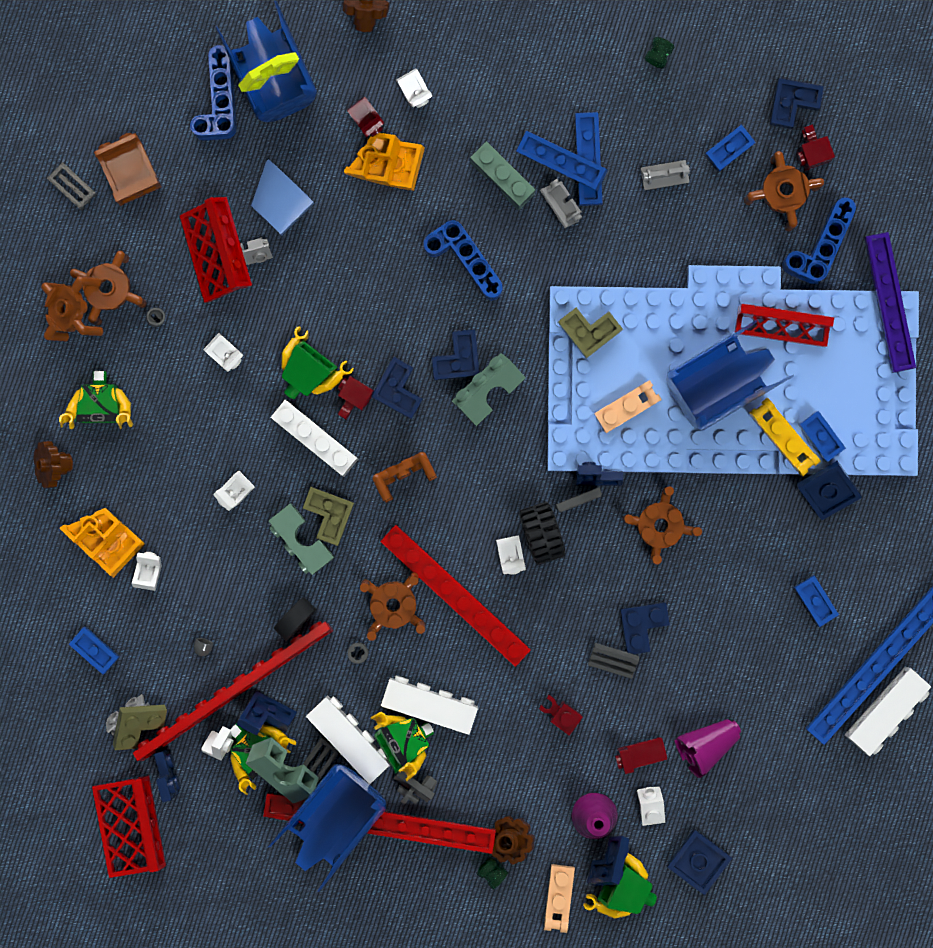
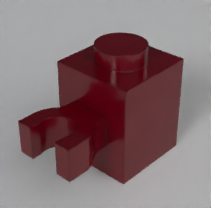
[796,124,835,171]
[337,376,374,420]
[539,694,583,736]

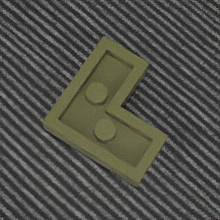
[558,307,623,359]
[303,487,354,546]
[113,705,167,750]

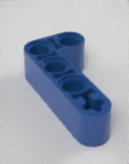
[190,45,237,141]
[782,198,856,284]
[424,220,502,300]

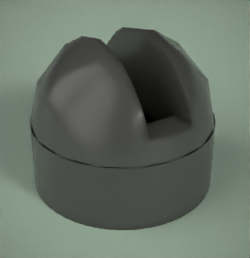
[147,308,165,327]
[194,638,214,656]

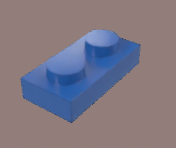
[705,125,756,172]
[798,411,846,462]
[793,575,839,627]
[69,626,120,675]

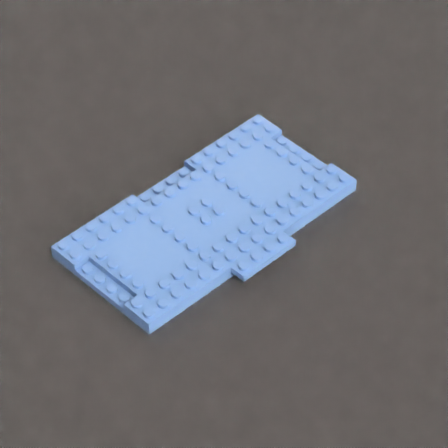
[547,265,919,476]

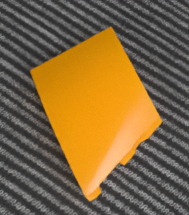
[344,133,425,191]
[59,508,145,578]

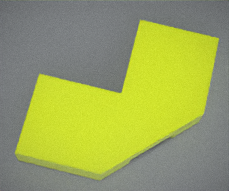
[238,52,299,92]

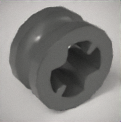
[348,642,369,664]

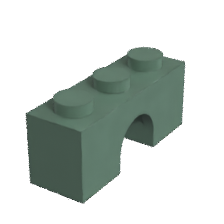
[470,141,536,211]
[452,353,526,426]
[269,503,335,575]
[245,737,319,803]

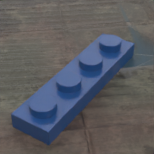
[575,112,602,206]
[516,131,608,191]

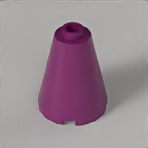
[675,719,741,778]
[572,793,618,839]

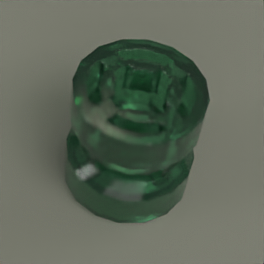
[644,37,675,69]
[476,856,509,890]

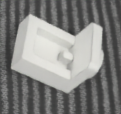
[396,69,432,108]
[203,333,243,372]
[213,471,255,511]
[496,535,526,574]
[132,552,162,591]
[201,727,234,761]
[637,787,665,826]

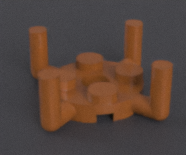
[744,151,824,232]
[70,251,147,326]
[41,276,103,342]
[372,452,437,503]
[622,486,702,564]
[360,573,425,641]

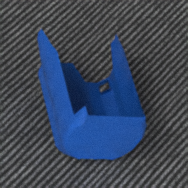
[215,0,317,122]
[666,319,794,430]
[267,764,386,892]

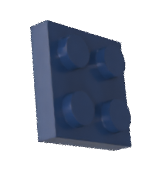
[797,460,862,520]
[666,829,732,896]

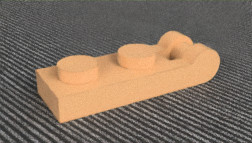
[594,380,662,433]
[544,864,575,933]

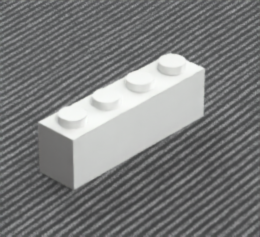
[270,400,358,477]
[845,667,931,756]
[381,675,478,735]
[306,695,390,784]

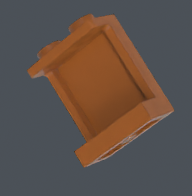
[94,133,162,206]

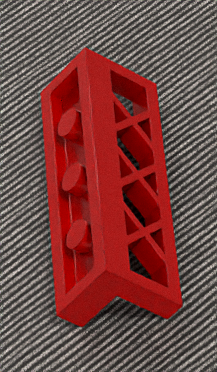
[734,304,834,347]

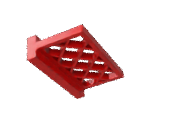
[179,197,252,303]
[92,775,166,878]

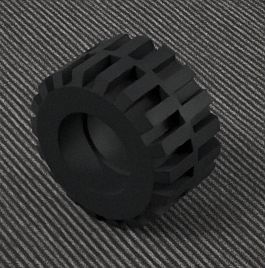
[519,501,565,565]

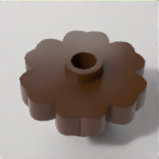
[342,0,389,32]
[33,441,73,488]
[492,816,535,865]

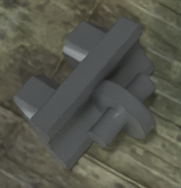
[393,771,437,804]

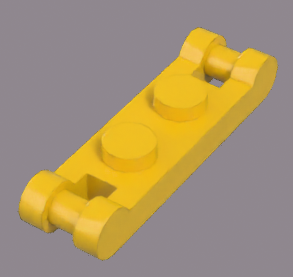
[749,398,821,477]

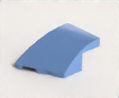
[251,159,314,236]

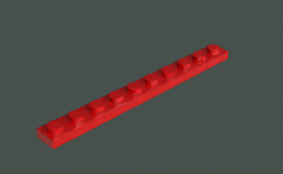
[133,621,334,761]
[263,793,496,854]

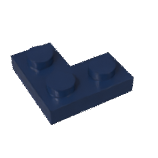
[769,78,824,129]
[432,329,479,381]
[371,357,423,419]
[575,462,623,486]
[620,602,670,654]
[236,691,297,736]
[154,749,181,803]
[587,836,630,886]

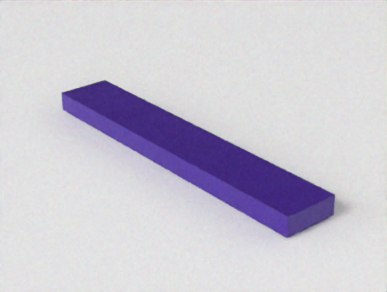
[864,232,916,373]

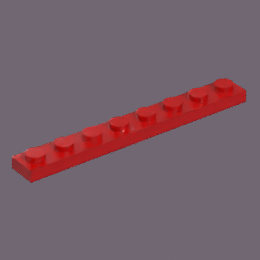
[380,525,531,667]

